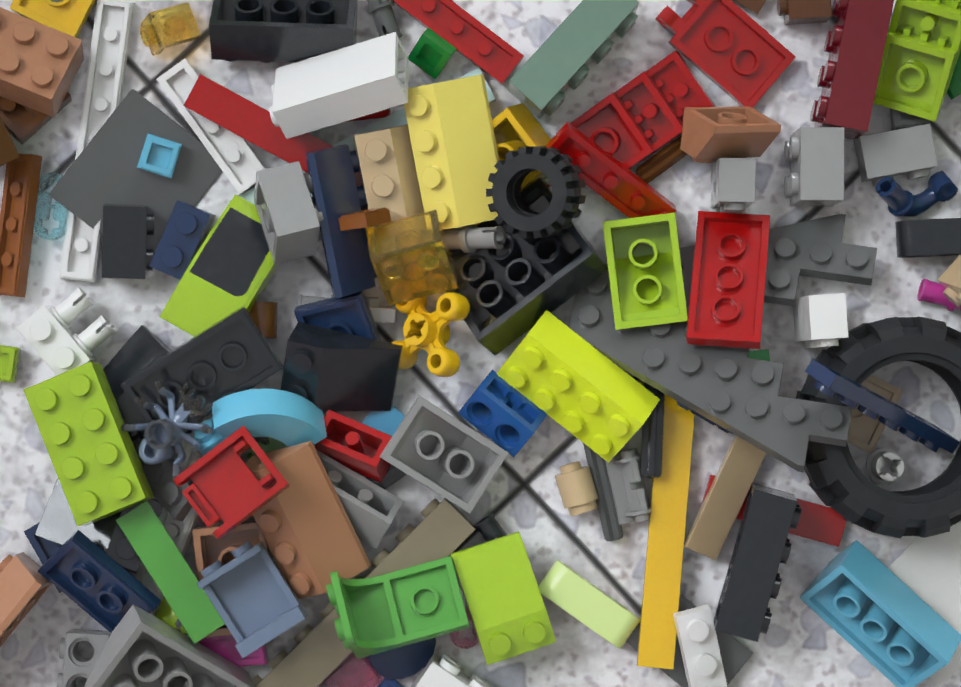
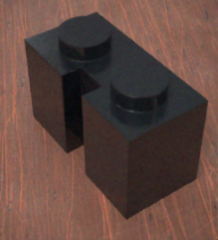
[102,204,154,279]

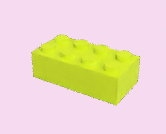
[496,310,660,463]

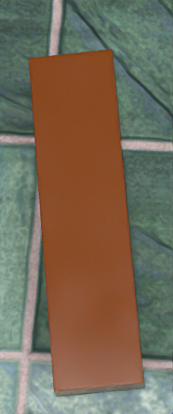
[0,153,42,298]

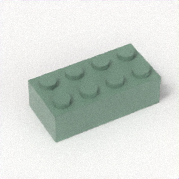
[508,0,639,119]

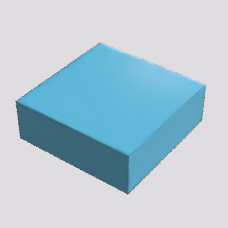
[137,134,182,178]

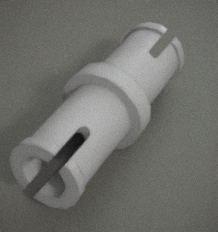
[433,224,506,253]

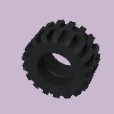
[486,146,586,239]

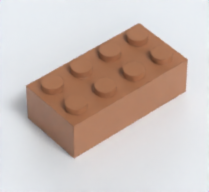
[0,7,84,118]

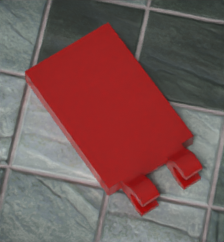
[655,0,796,108]

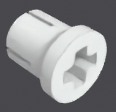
[866,448,904,484]

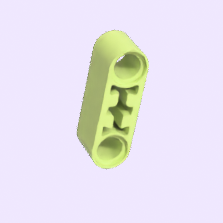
[538,560,641,649]

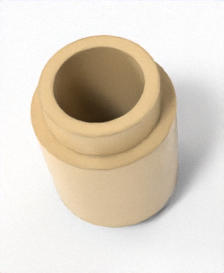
[555,461,598,516]

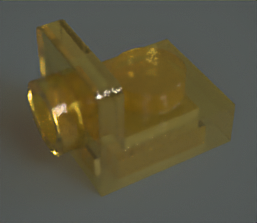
[140,2,201,56]

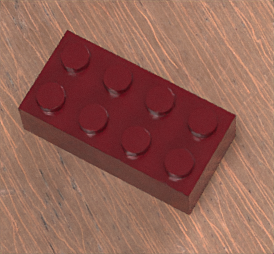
[810,0,894,140]

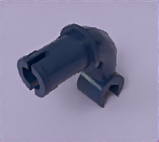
[876,171,959,217]

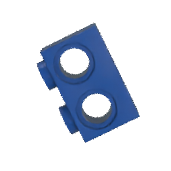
[458,369,548,457]

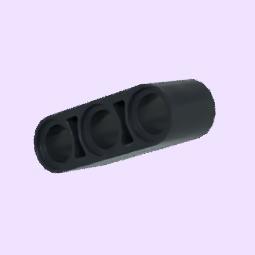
[895,218,961,258]

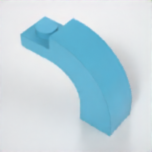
[193,388,327,458]

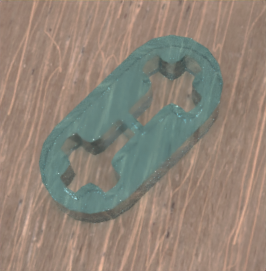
[34,172,68,241]

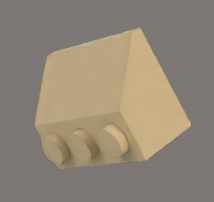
[353,124,428,242]

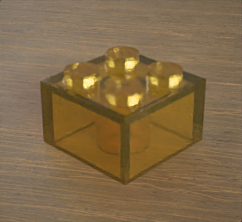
[366,210,458,306]

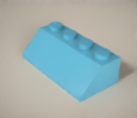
[799,540,961,687]

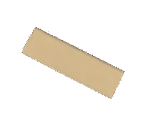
[684,435,766,560]

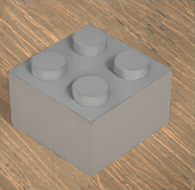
[784,127,844,206]
[254,161,324,265]

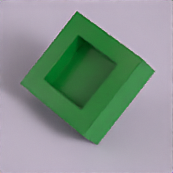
[408,28,457,79]

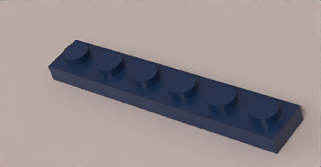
[805,359,960,454]

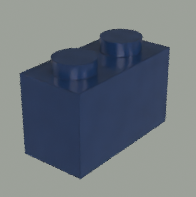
[149,200,216,280]

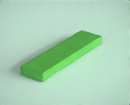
[116,501,225,644]

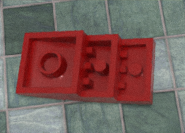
[555,50,716,170]

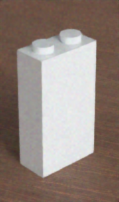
[269,32,409,139]

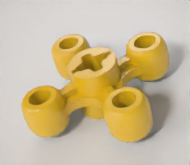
[391,286,470,377]

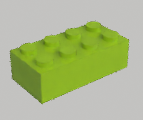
[23,361,154,526]

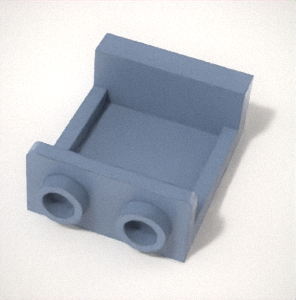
[196,541,308,658]

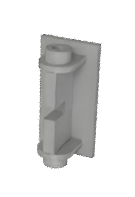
[605,448,652,525]

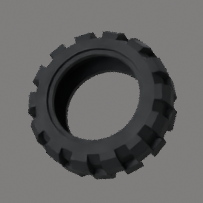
[796,316,961,538]

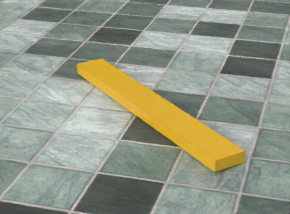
[637,394,695,669]

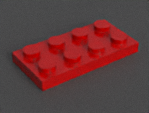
[686,211,770,349]

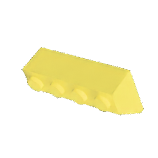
[404,74,499,232]

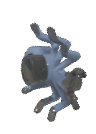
[121,381,213,478]

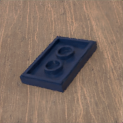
[38,530,161,633]

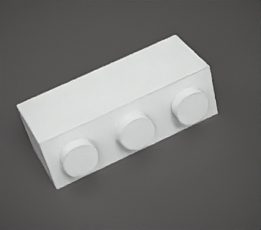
[793,293,849,348]

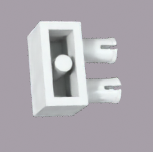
[16,287,117,376]

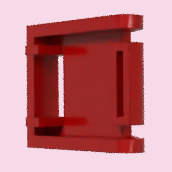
[173,425,290,540]

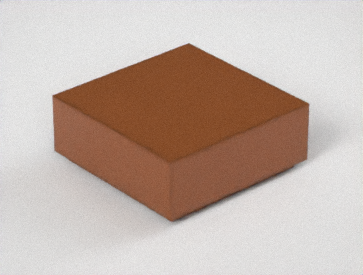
[338,207,391,231]

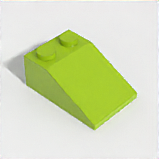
[603,212,688,330]
[451,531,556,665]

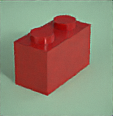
[314,409,392,483]

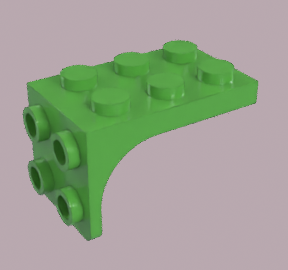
[326,556,470,659]

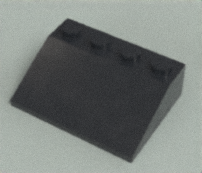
[428,178,608,356]

